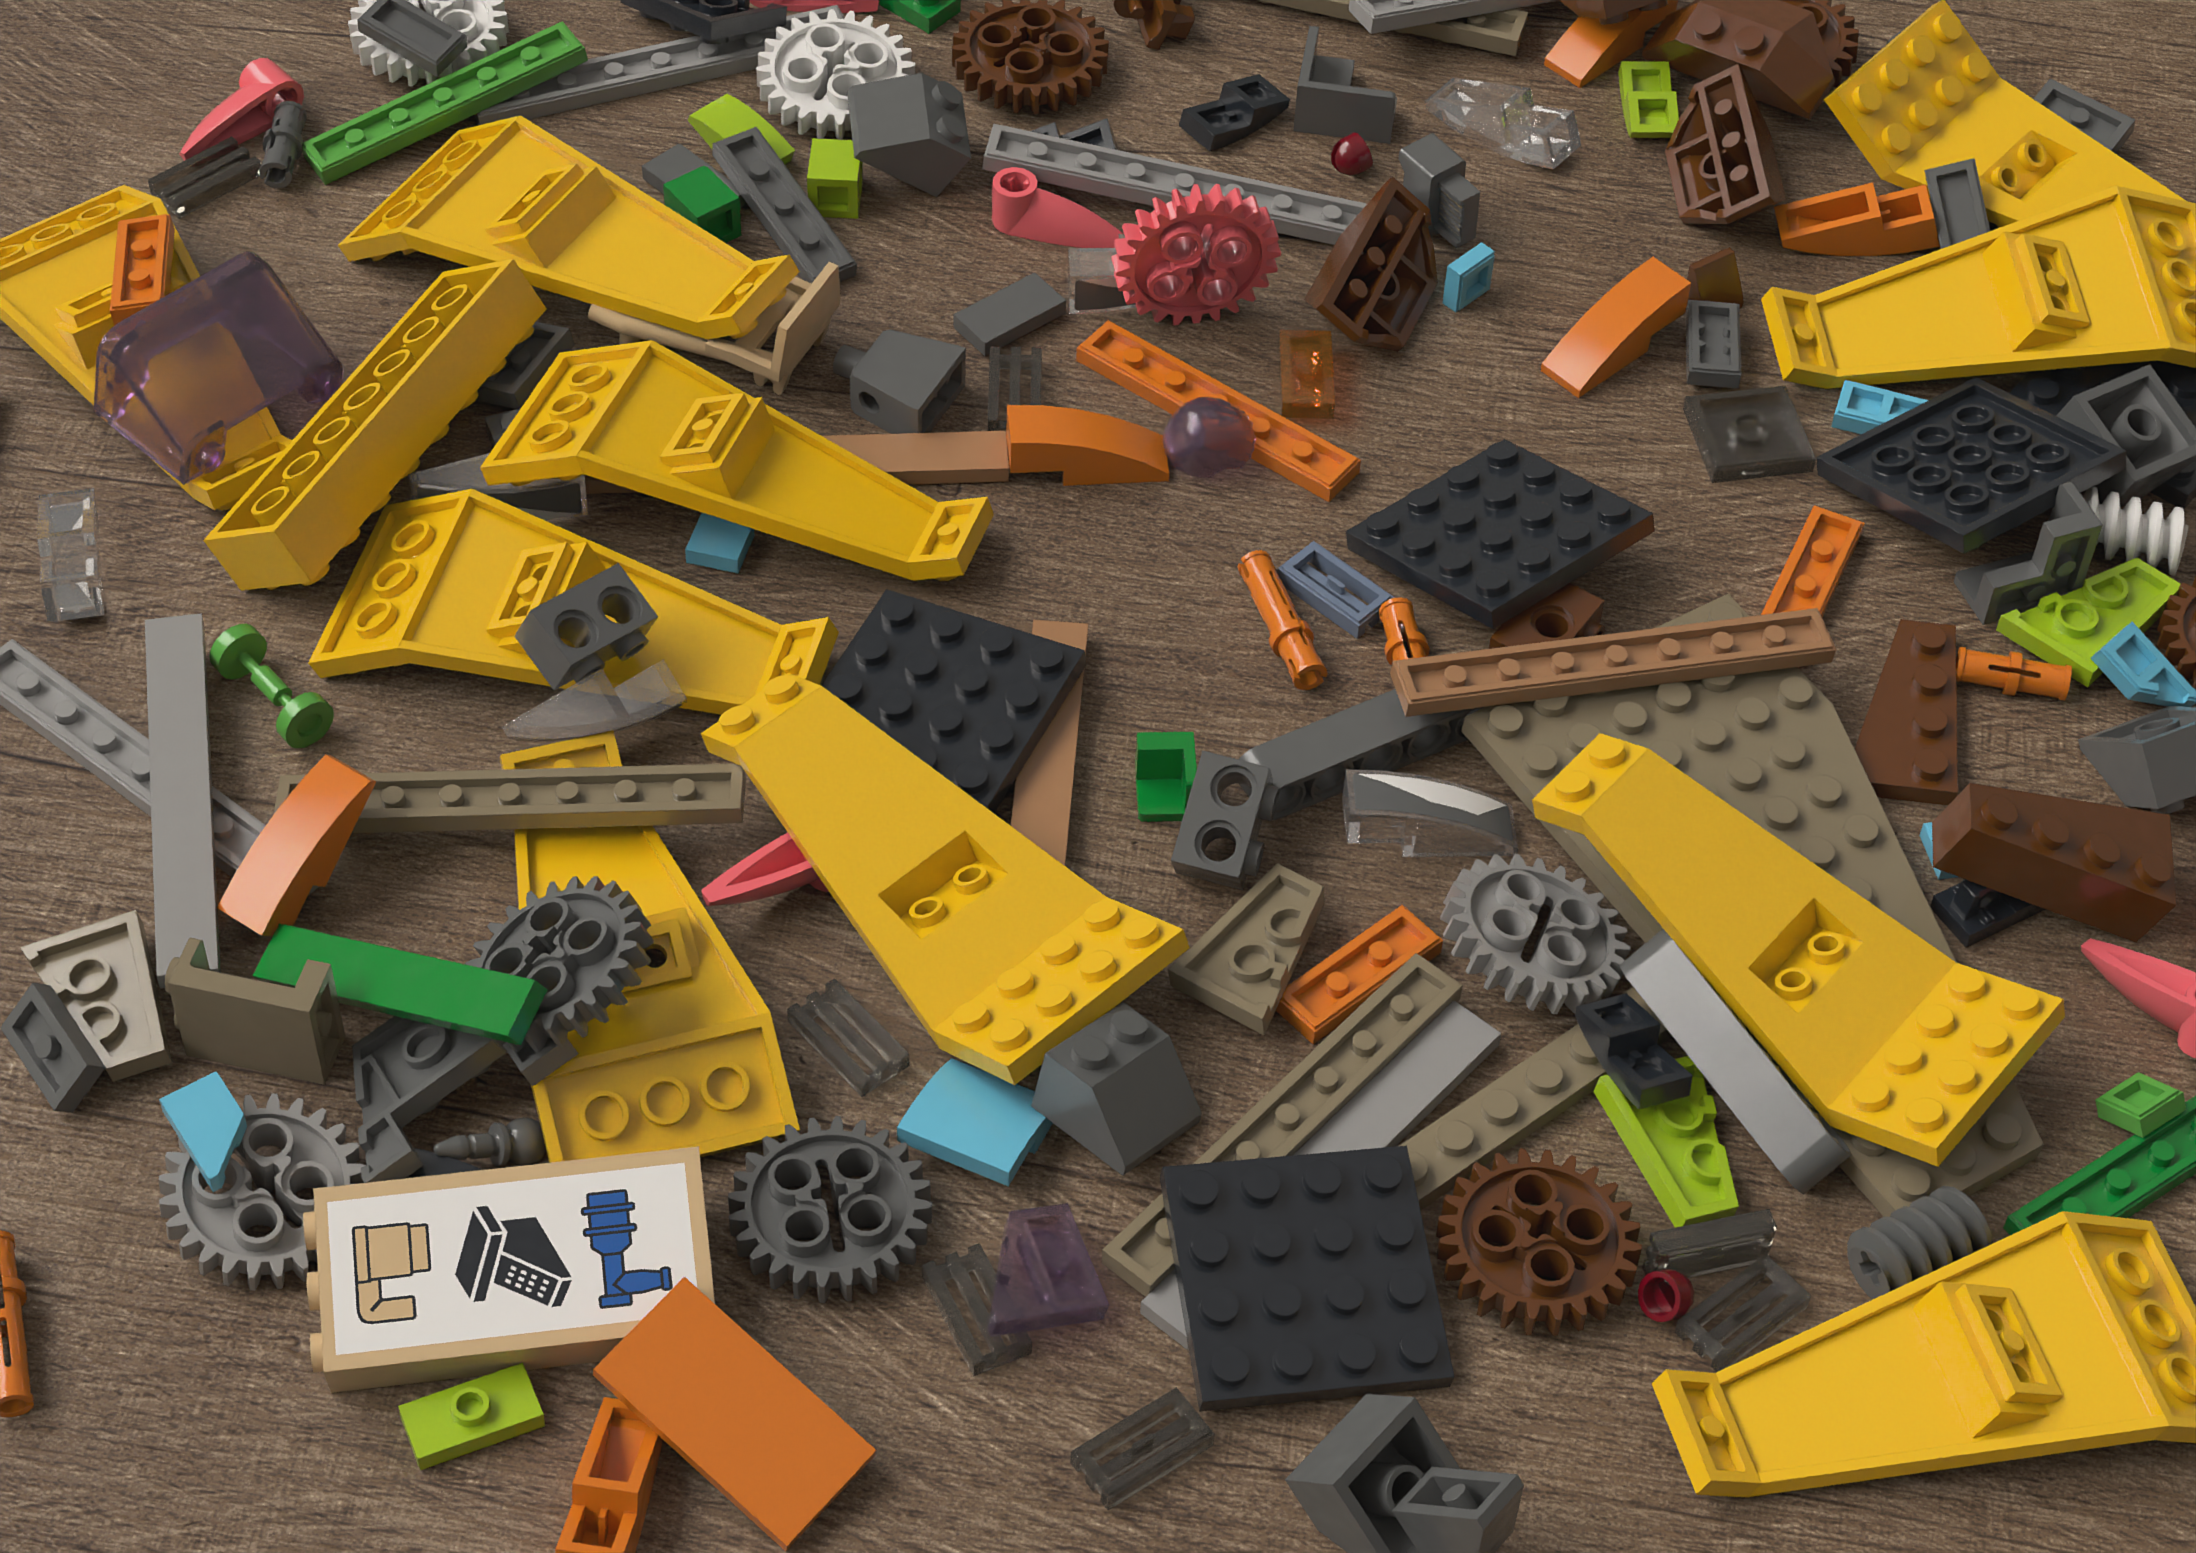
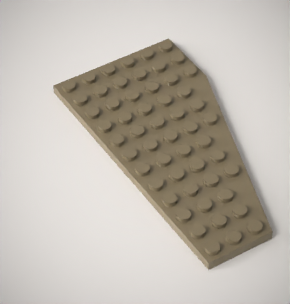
[1461,594,2044,1217]

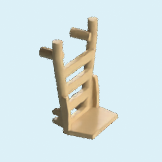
[588,262,840,395]

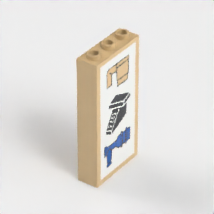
[303,1146,715,1393]

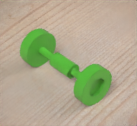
[209,624,334,748]

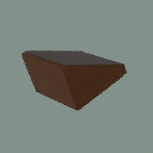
[1687,247,1744,309]

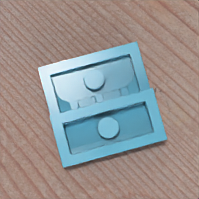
[897,1058,1053,1187]

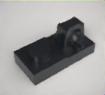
[1930,879,2046,948]

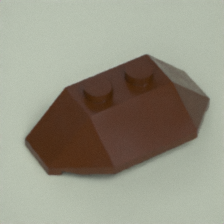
[1642,0,1835,120]
[1665,64,1787,224]
[1304,177,1438,352]

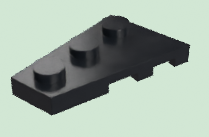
[620,0,787,44]

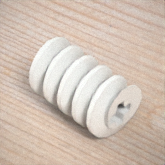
[2082,487,2188,576]

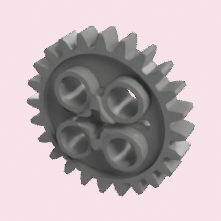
[1440,854,1631,1014]
[159,1093,366,1291]

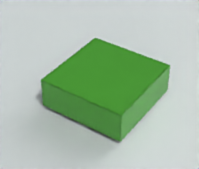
[2095,1072,2186,1138]

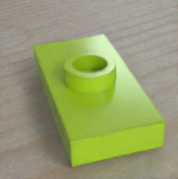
[398,1362,545,1470]

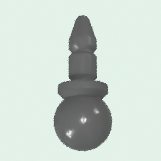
[434,1117,547,1166]

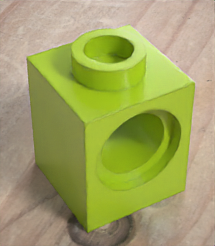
[807,138,863,219]

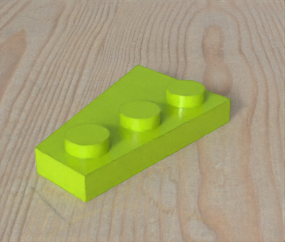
[1996,558,2181,687]
[1593,1056,1739,1234]

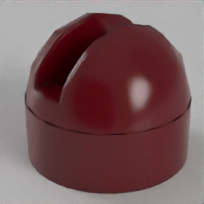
[1330,132,1373,176]
[1638,1269,1695,1322]

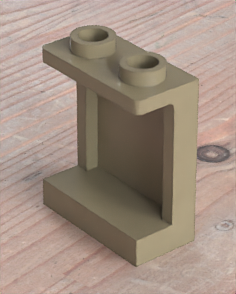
[165,937,346,1085]

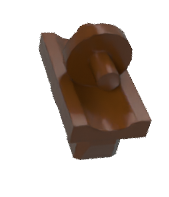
[1112,0,1195,50]

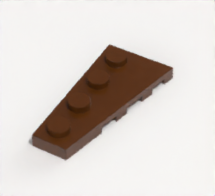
[1855,619,1958,805]

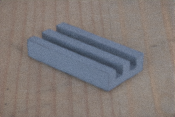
[1277,541,1395,639]

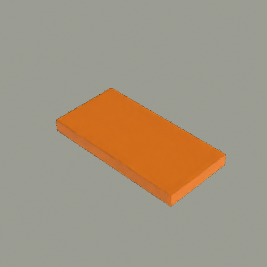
[593,1277,877,1552]

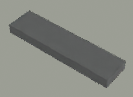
[712,127,857,284]

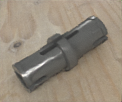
[259,101,307,188]

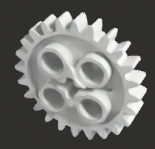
[348,0,509,86]
[756,9,915,140]

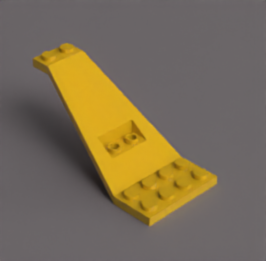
[1824,0,2188,228]
[338,115,800,339]
[0,185,292,510]
[1761,186,2196,389]
[480,340,994,581]
[308,489,839,715]
[701,673,1190,1085]
[500,731,800,1163]
[1532,733,2065,1167]
[1652,1211,2196,1497]

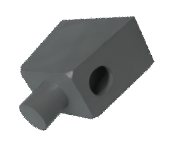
[833,329,966,434]

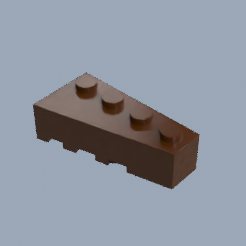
[1932,783,2177,942]

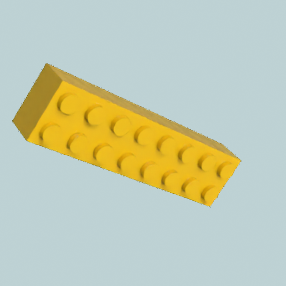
[203,259,547,591]

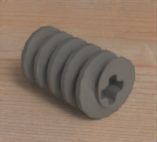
[1847,1186,1993,1299]

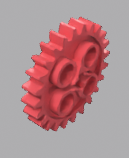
[1111,184,1281,326]

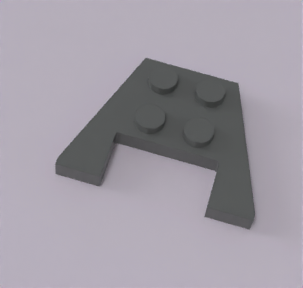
[352,1016,579,1183]

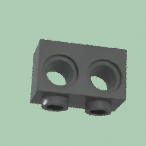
[514,563,658,690]
[1171,750,1280,891]

